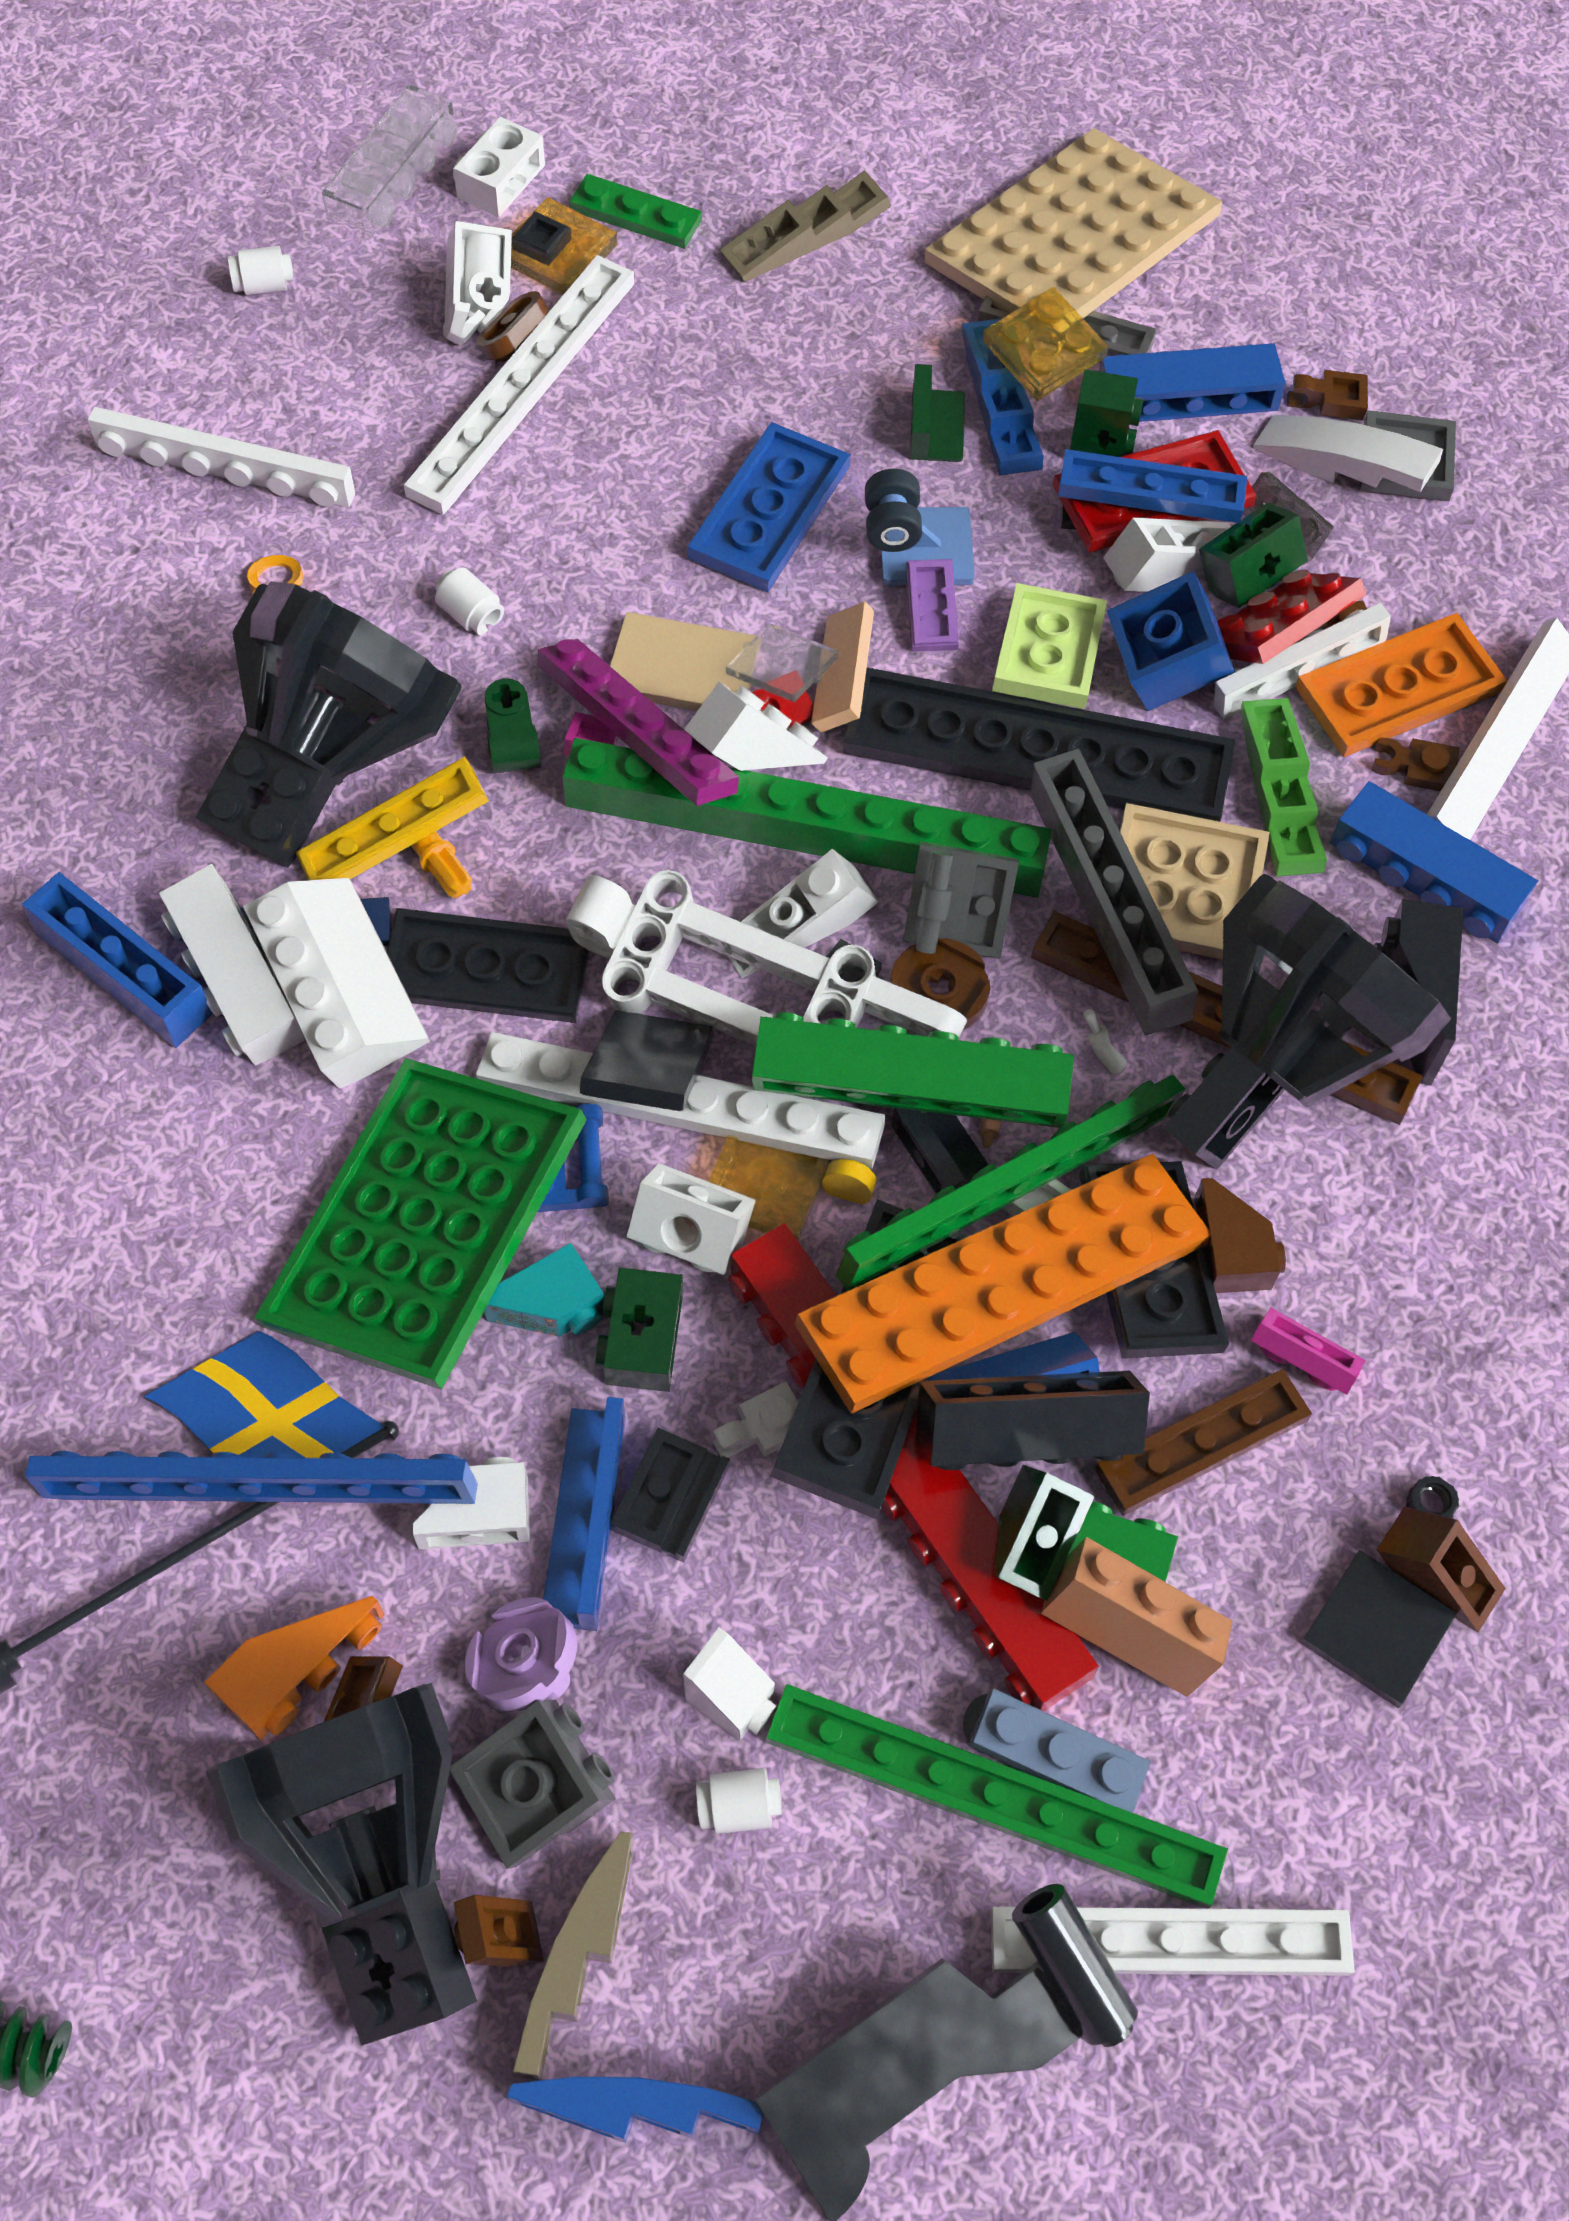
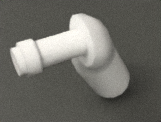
[1083,1009,1127,1074]

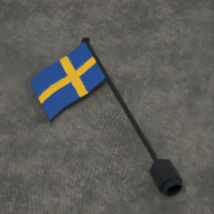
[0,1331,399,1694]

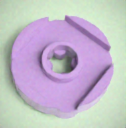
[465,1597,577,1712]

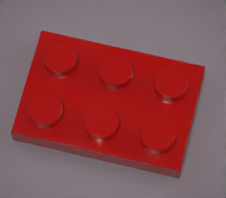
[1217,569,1366,664]

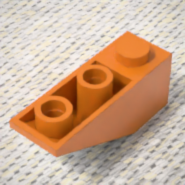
[204,1595,385,1741]

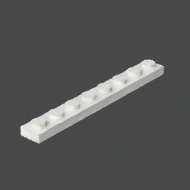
[404,255,634,515]
[476,1032,885,1169]

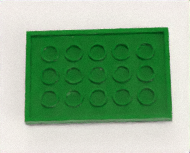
[254,1058,587,1390]

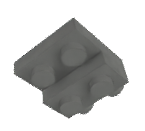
[450,1700,616,1869]

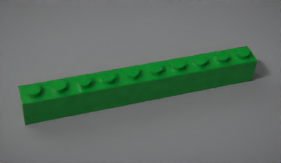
[563,738,1052,898]

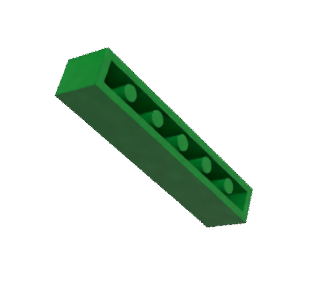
[752,1012,1074,1128]

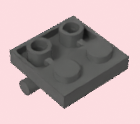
[903,841,1019,959]

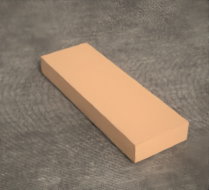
[811,601,874,733]

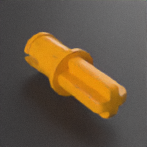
[411,831,472,899]

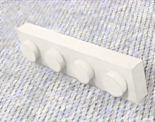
[1214,603,1391,720]

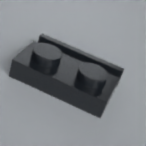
[610,1428,730,1563]

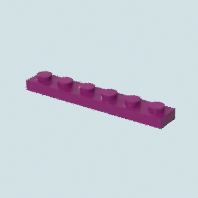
[537,639,739,806]

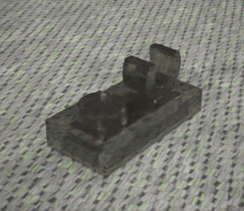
[1243,471,1334,565]

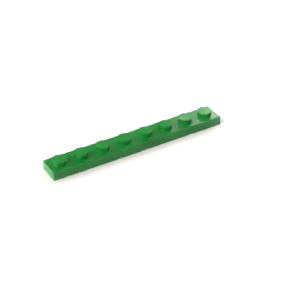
[836,1074,1186,1291]
[766,1684,1228,1909]

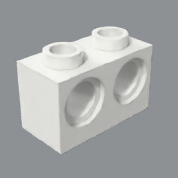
[453,117,545,217]

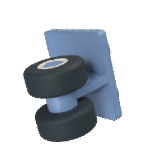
[865,468,975,586]

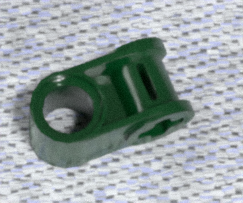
[484,678,541,774]

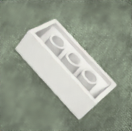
[243,878,430,1089]

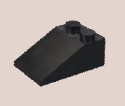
[1374,899,1463,1086]

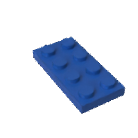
[687,422,851,592]

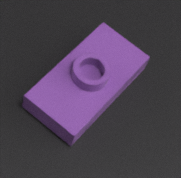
[905,559,959,652]

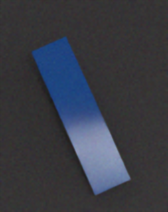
[962,318,1044,476]
[507,2076,764,2143]

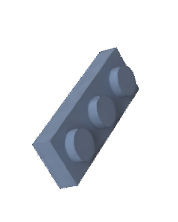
[968,1689,1151,1813]

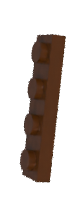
[1095,1369,1312,1516]

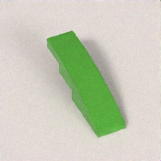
[1241,698,1327,877]

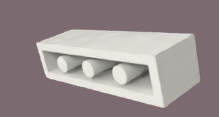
[159,864,306,1066]

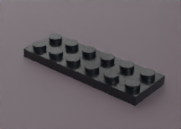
[770,1199,969,1519]

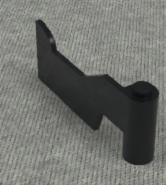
[753,1884,1138,2221]

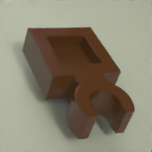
[1372,738,1460,792]

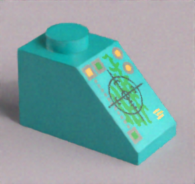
[483,1243,604,1337]

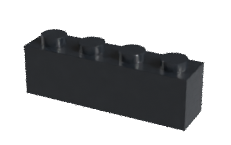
[915,1370,1150,1470]

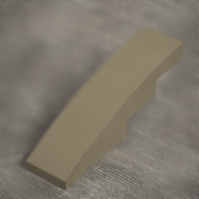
[720,170,891,282]
[513,1831,634,2081]

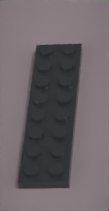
[843,667,1235,822]

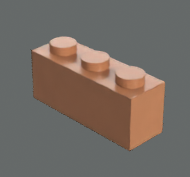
[1041,1537,1233,1697]

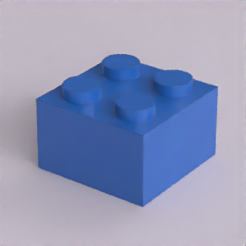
[1106,571,1235,711]

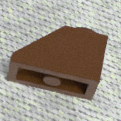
[1194,1178,1286,1293]
[1376,1507,1506,1633]

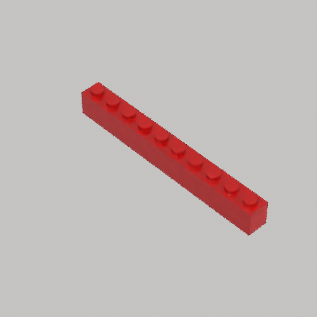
[728,1223,1099,1712]

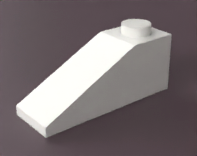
[1103,518,1231,592]

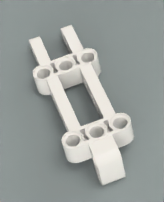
[566,870,967,1113]

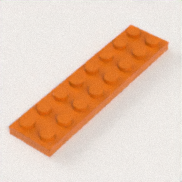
[795,1153,1210,1414]

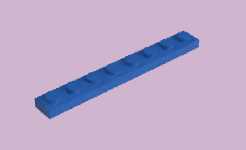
[25,1451,478,1504]

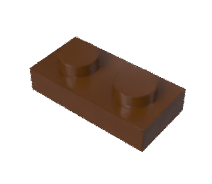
[454,1895,544,1967]

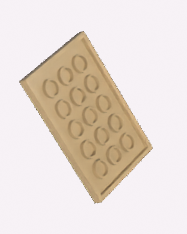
[925,128,1222,342]

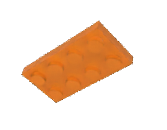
[1295,612,1508,758]

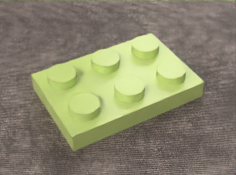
[992,583,1107,709]

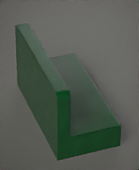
[910,364,965,462]

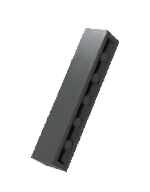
[1031,749,1198,1036]

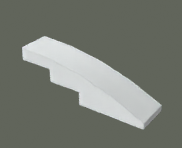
[1253,415,1443,492]

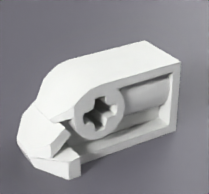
[443,221,512,345]

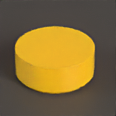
[822,1159,877,1205]

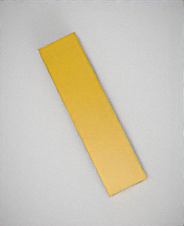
[295,756,489,881]

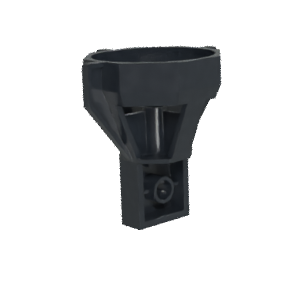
[195,581,462,868]
[1163,874,1451,1169]
[206,1683,477,2046]

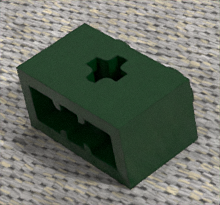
[1070,369,1144,457]
[1199,502,1308,608]
[595,1268,683,1392]

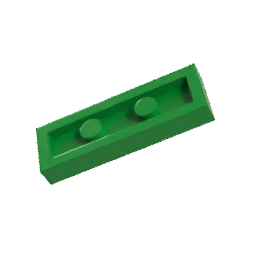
[569,173,702,249]

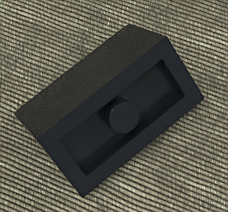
[891,1107,989,1194]

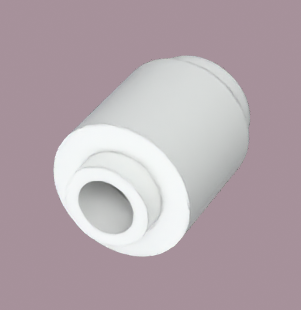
[228,246,294,295]
[435,568,504,636]
[696,1768,782,1834]

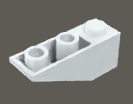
[684,682,828,771]
[728,849,879,978]

